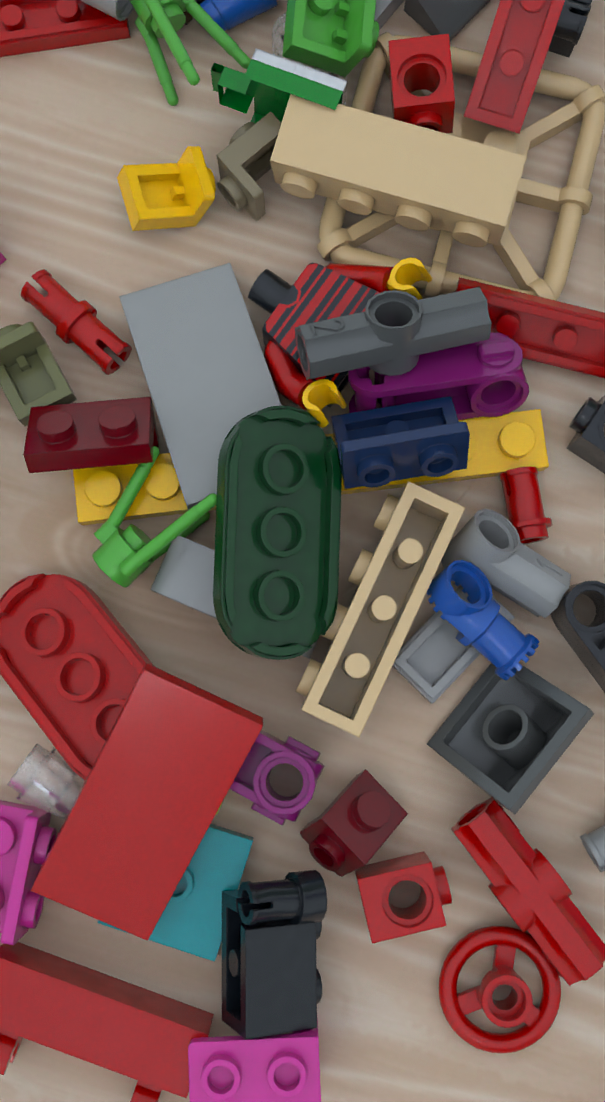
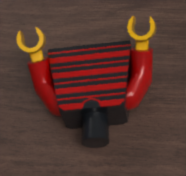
[248,258,433,428]

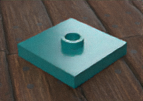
[98,824,254,962]

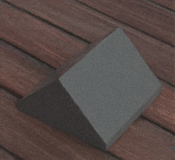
[427,663,594,814]

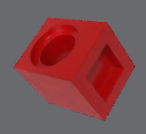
[388,33,455,133]
[355,851,452,944]

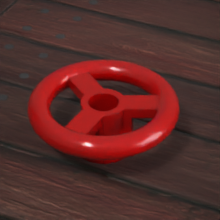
[438,926,561,1054]

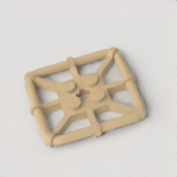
[317,32,605,301]

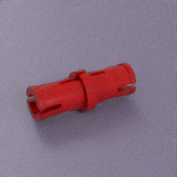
[21,269,132,375]

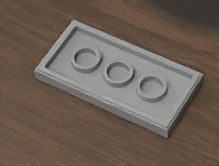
[119,263,282,510]

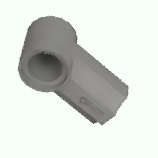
[441,509,571,618]

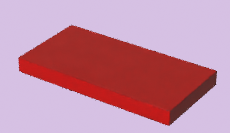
[31,663,263,941]

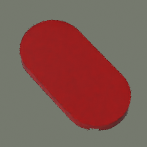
[0,574,155,780]

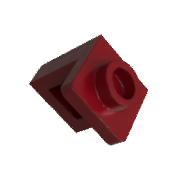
[300,769,408,877]

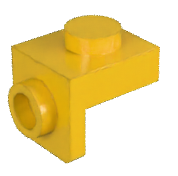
[117,146,216,231]

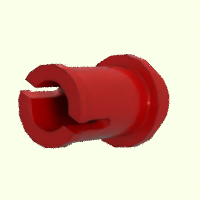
[499,466,553,544]

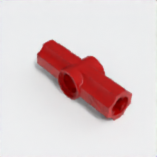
[451,797,605,986]

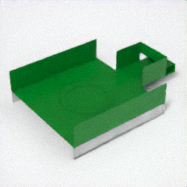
[211,48,347,124]

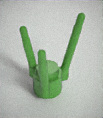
[129,0,251,106]
[92,446,217,588]

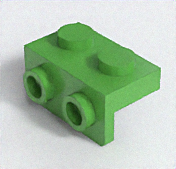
[282,0,379,77]

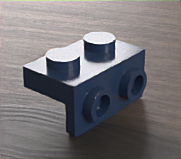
[331,396,470,489]

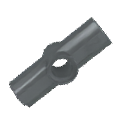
[295,287,492,380]

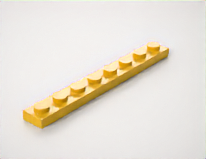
[73,409,549,525]

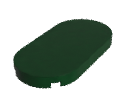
[213,406,342,660]

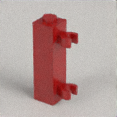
[0,942,214,1102]

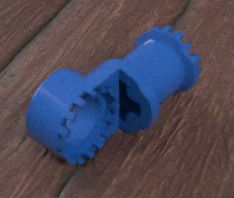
[427,560,540,680]

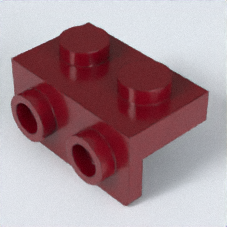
[23,397,159,473]

